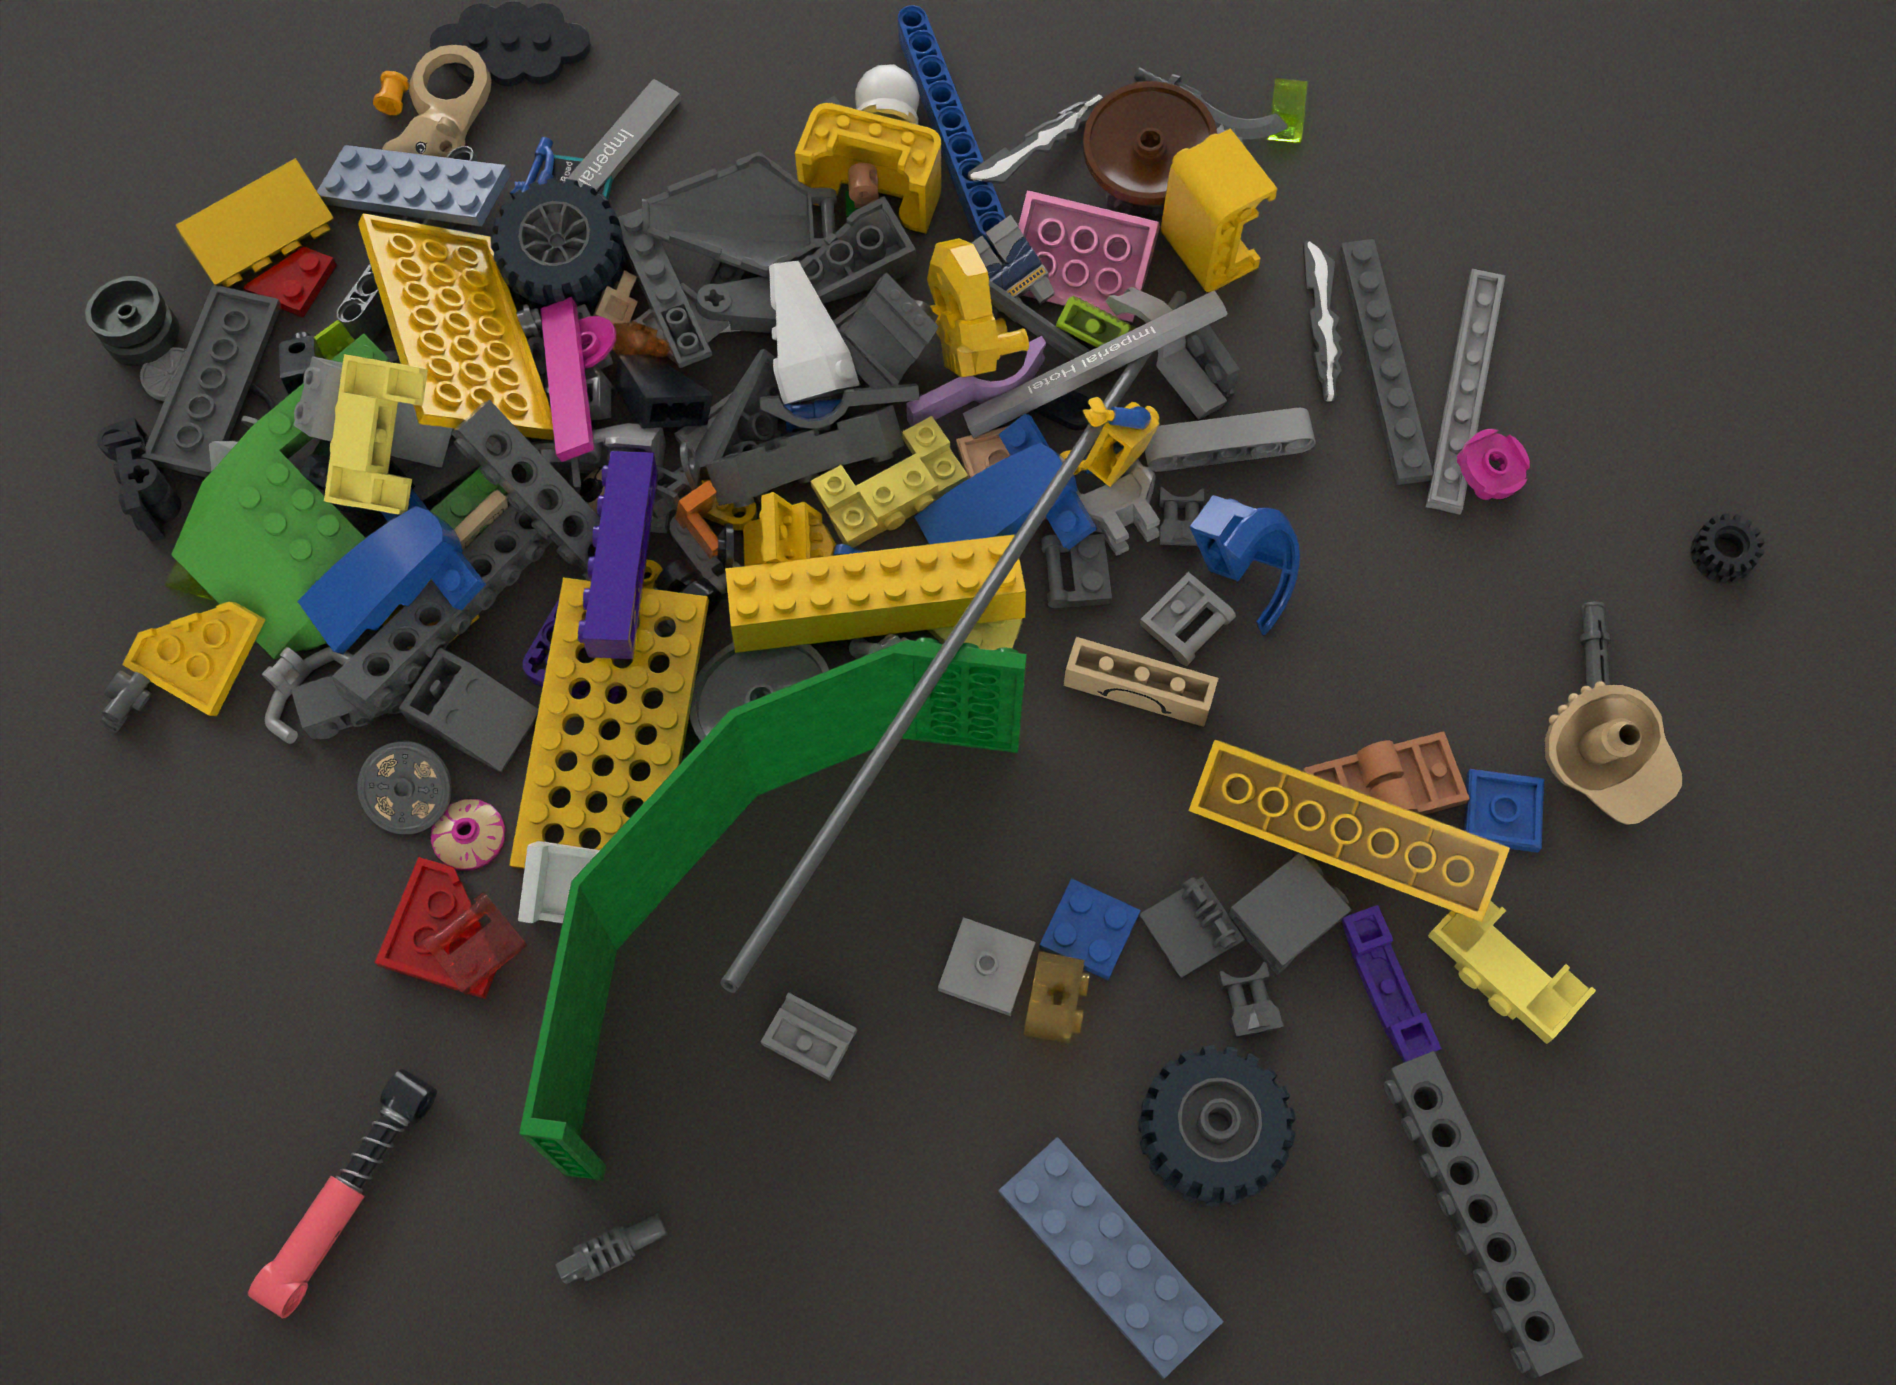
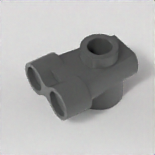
[100,670,152,732]

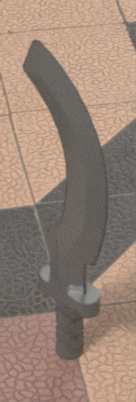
[1134,67,1288,139]

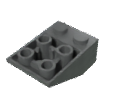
[399,648,538,773]

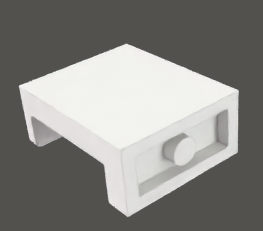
[518,841,600,923]

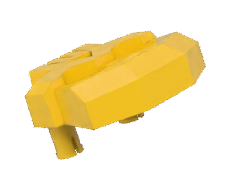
[927,238,1029,377]

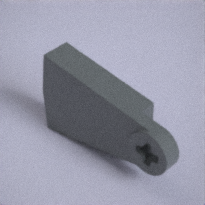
[695,276,776,333]

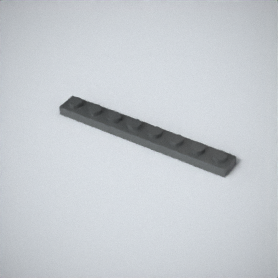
[1339,239,1433,485]

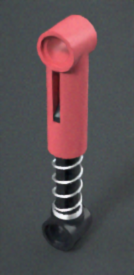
[248,1069,437,1319]

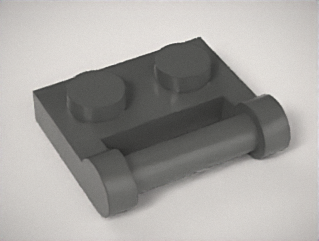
[1040,534,1112,608]

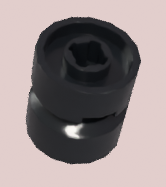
[653,558,722,618]

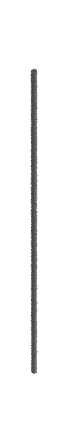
[720,291,1187,993]

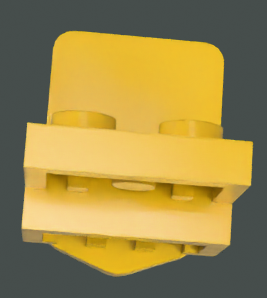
[743,492,836,566]

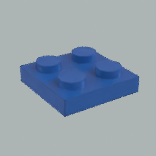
[1039,878,1141,981]

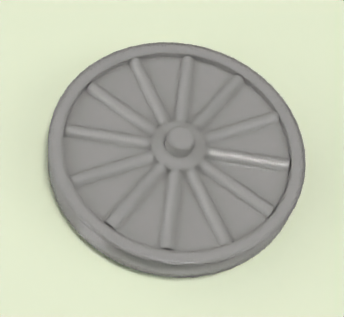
[140,347,186,401]

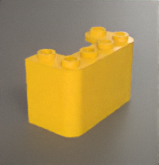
[795,103,941,234]
[1161,128,1278,292]

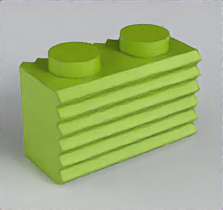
[1056,296,1136,347]

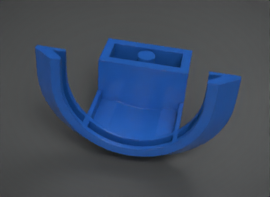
[1190,495,1300,636]

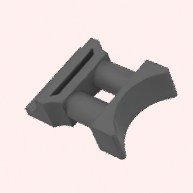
[1158,487,1204,546]
[1218,962,1284,1038]

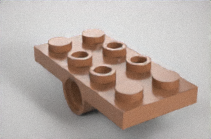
[1303,731,1470,815]

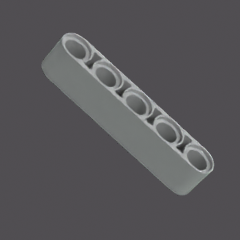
[1145,408,1316,472]

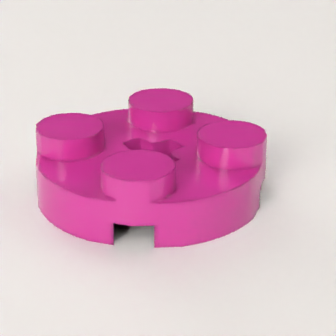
[1457,429,1530,500]

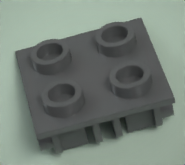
[1139,876,1245,979]

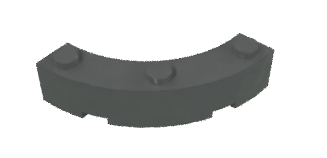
[706,405,904,508]

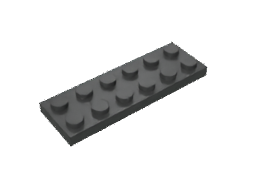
[141,285,282,478]

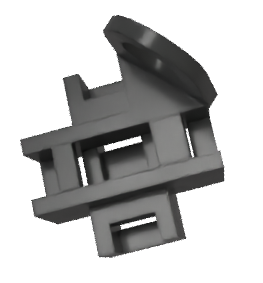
[652,442,702,519]

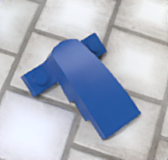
[914,414,1097,549]
[297,488,486,654]

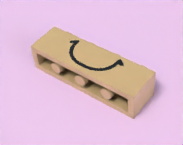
[1064,637,1219,727]

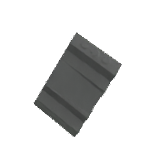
[841,272,939,388]

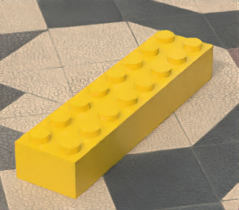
[725,535,1026,653]
[1188,740,1510,922]

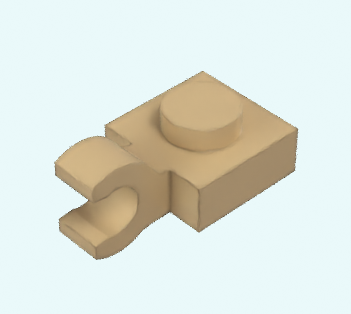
[593,270,638,334]

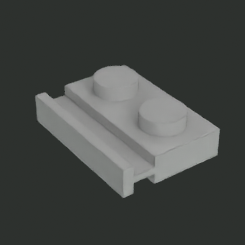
[761,992,857,1081]

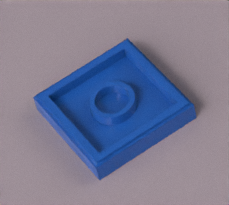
[1464,769,1544,853]

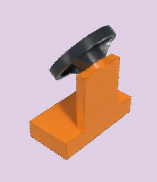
[675,481,734,574]

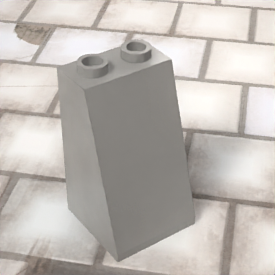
[293,356,453,468]

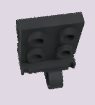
[97,417,181,542]

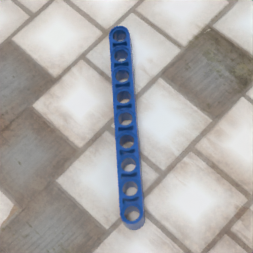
[898,5,1006,255]

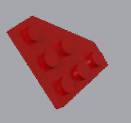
[375,857,499,999]

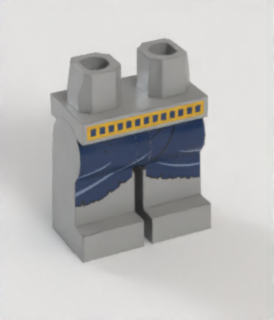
[972,215,1055,323]

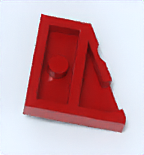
[243,247,337,318]

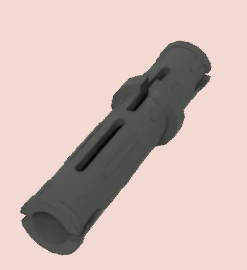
[1580,601,1611,689]

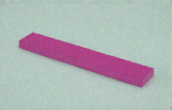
[540,297,594,462]

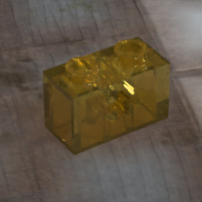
[1024,951,1090,1044]

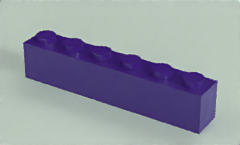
[578,451,658,659]

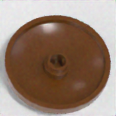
[1083,81,1217,205]

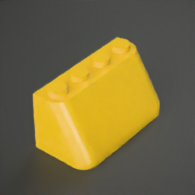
[176,158,334,288]

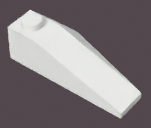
[769,261,859,405]

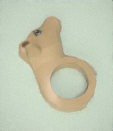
[382,45,491,158]

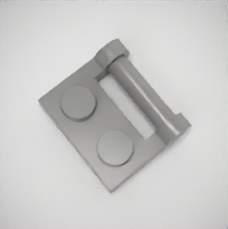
[1139,572,1236,666]

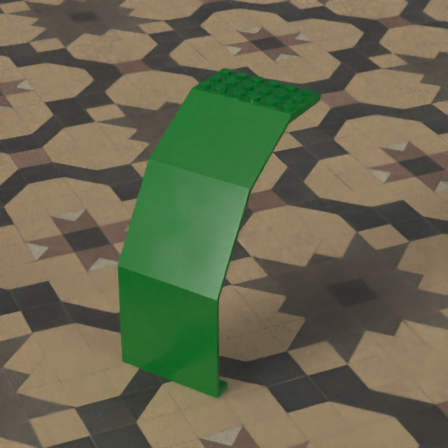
[519,638,1027,1181]

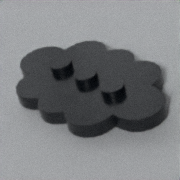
[430,1,591,86]

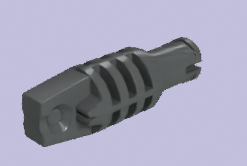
[556,1213,668,1284]

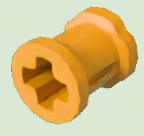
[373,71,409,115]

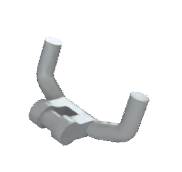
[262,647,353,744]

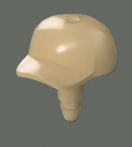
[1544,681,1682,825]

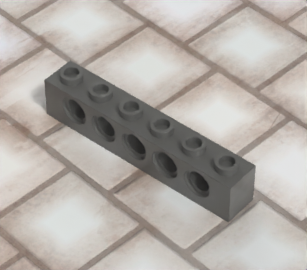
[451,400,600,581]

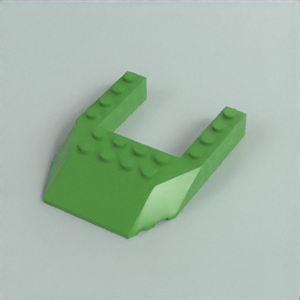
[171,333,508,660]

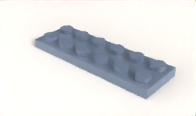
[317,145,511,226]
[998,1137,1224,1379]

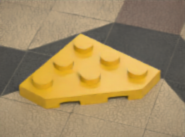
[122,601,266,716]

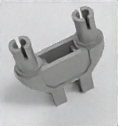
[1076,459,1160,556]

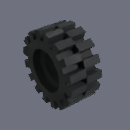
[1690,513,1764,583]

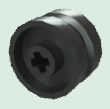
[85,276,179,365]

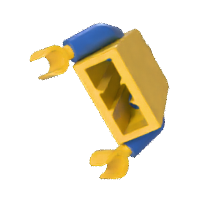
[1060,397,1160,487]

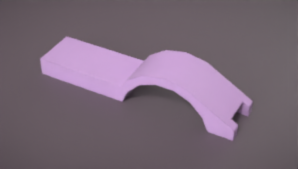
[906,336,1046,427]

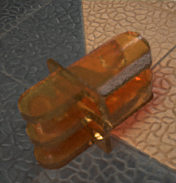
[612,321,670,357]

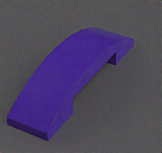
[1341,905,1442,1063]

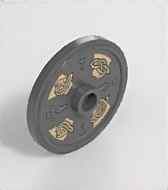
[357,741,452,834]

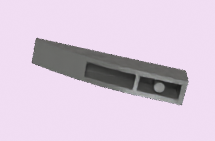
[618,208,712,368]

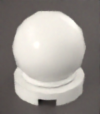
[855,64,920,125]

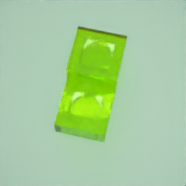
[1268,78,1308,143]

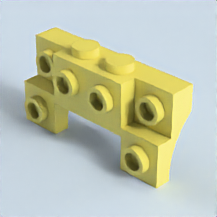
[324,354,428,515]
[811,416,968,548]
[1428,901,1596,1044]

